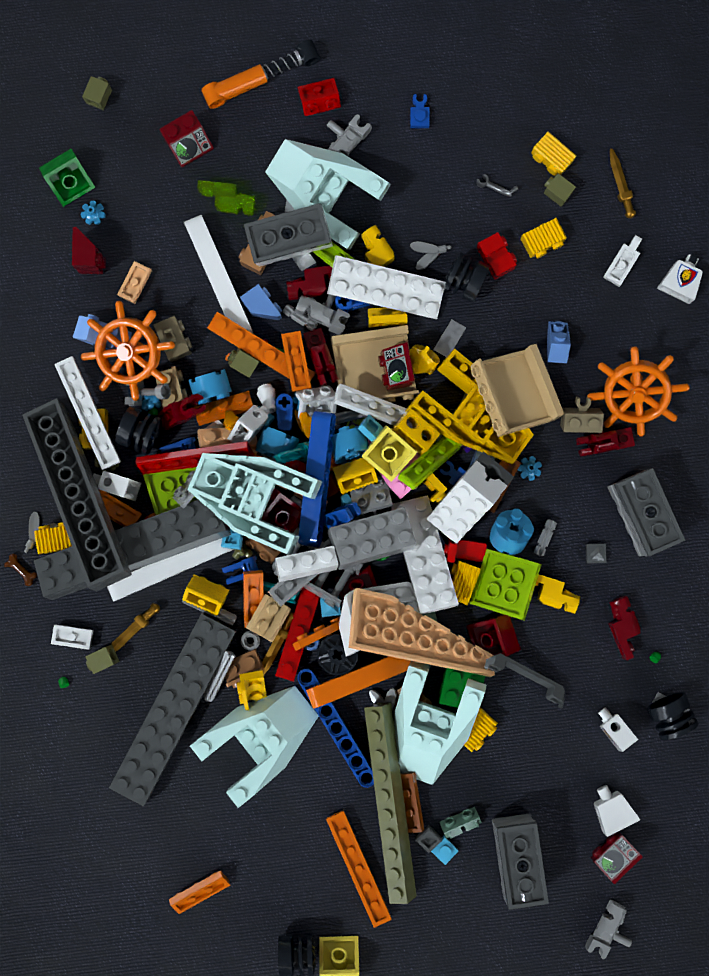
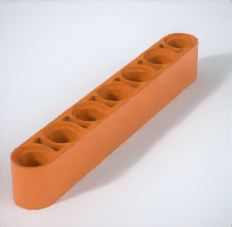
[306,656,411,709]

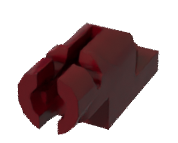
[286,266,333,300]
[303,328,339,386]
[158,394,206,431]
[576,427,635,457]
[608,596,640,660]

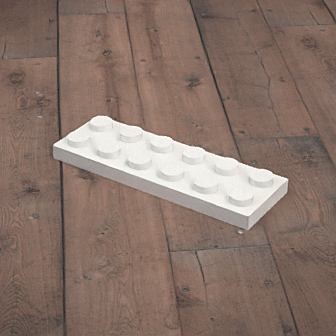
[327,255,446,319]
[391,495,459,615]

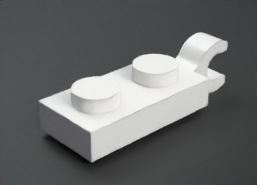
[603,235,642,287]

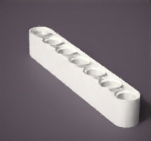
[184,215,253,334]
[107,538,233,601]

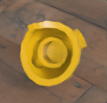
[409,345,440,375]

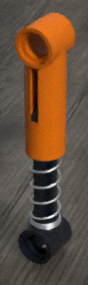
[201,40,320,109]

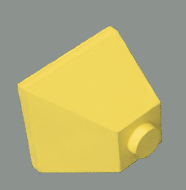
[362,425,417,482]
[319,936,359,976]

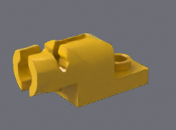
[361,225,394,267]
[535,575,580,614]

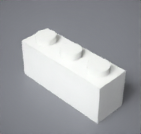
[275,546,338,582]

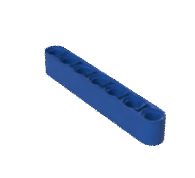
[298,411,336,548]
[298,667,374,788]

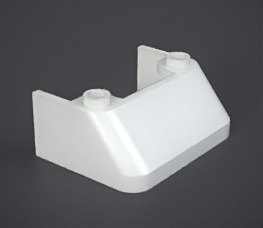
[339,582,420,656]

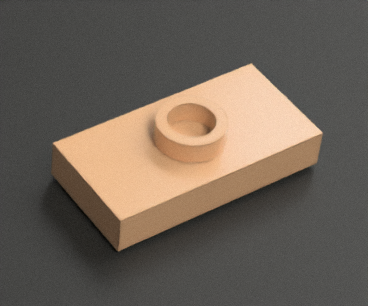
[117,261,152,304]

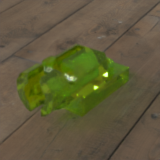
[197,180,255,215]

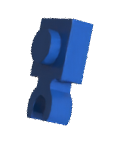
[410,94,429,128]
[440,461,466,485]

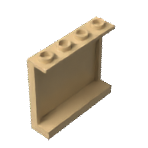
[331,325,419,409]
[470,344,564,437]

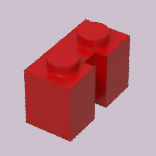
[476,232,517,280]

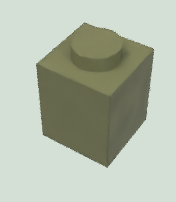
[82,76,112,110]
[544,173,576,207]
[228,348,259,378]
[86,644,120,674]

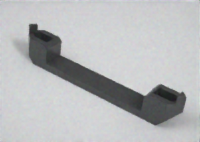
[484,653,565,708]

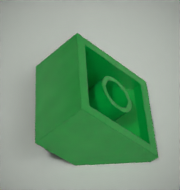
[39,149,95,207]

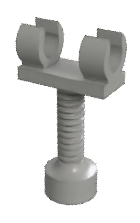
[124,381,171,406]

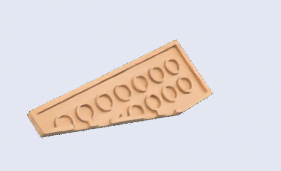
[348,588,495,677]

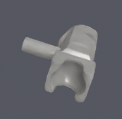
[327,114,372,156]
[294,294,350,335]
[585,899,632,959]

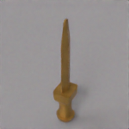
[610,149,636,218]
[112,603,160,652]
[262,612,294,676]

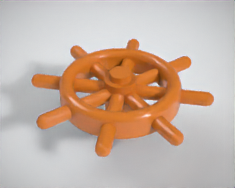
[81,301,175,401]
[587,346,690,436]

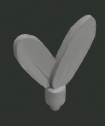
[410,241,452,270]
[24,512,58,553]
[369,688,397,711]

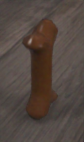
[4,554,37,586]

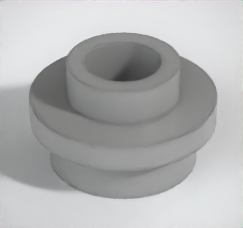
[241,631,260,650]

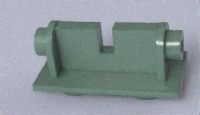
[440,807,482,839]

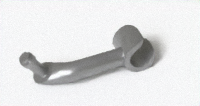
[477,174,518,197]

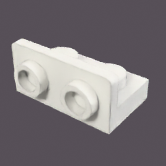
[296,386,337,418]

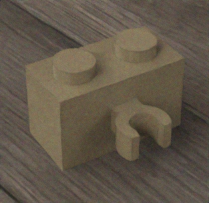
[154,316,193,362]
[560,397,604,433]

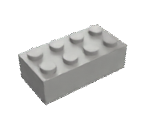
[328,507,416,570]

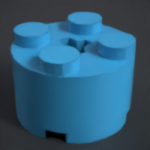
[188,369,232,405]
[255,425,300,458]
[331,426,369,464]
[490,509,534,555]

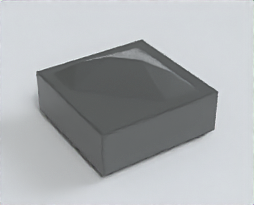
[585,544,607,563]
[415,825,443,853]

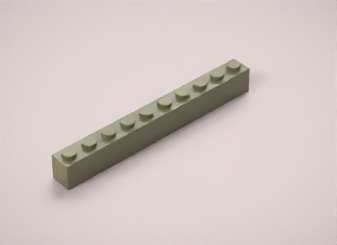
[364,702,416,904]

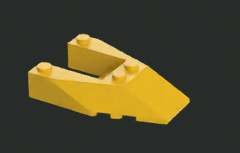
[405,348,534,464]

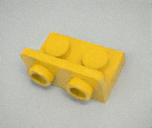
[368,307,408,328]
[424,473,447,502]
[237,670,267,710]

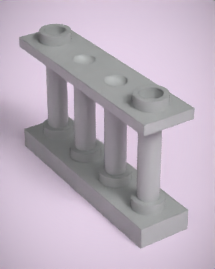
[272,527,363,608]

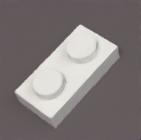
[51,624,94,650]

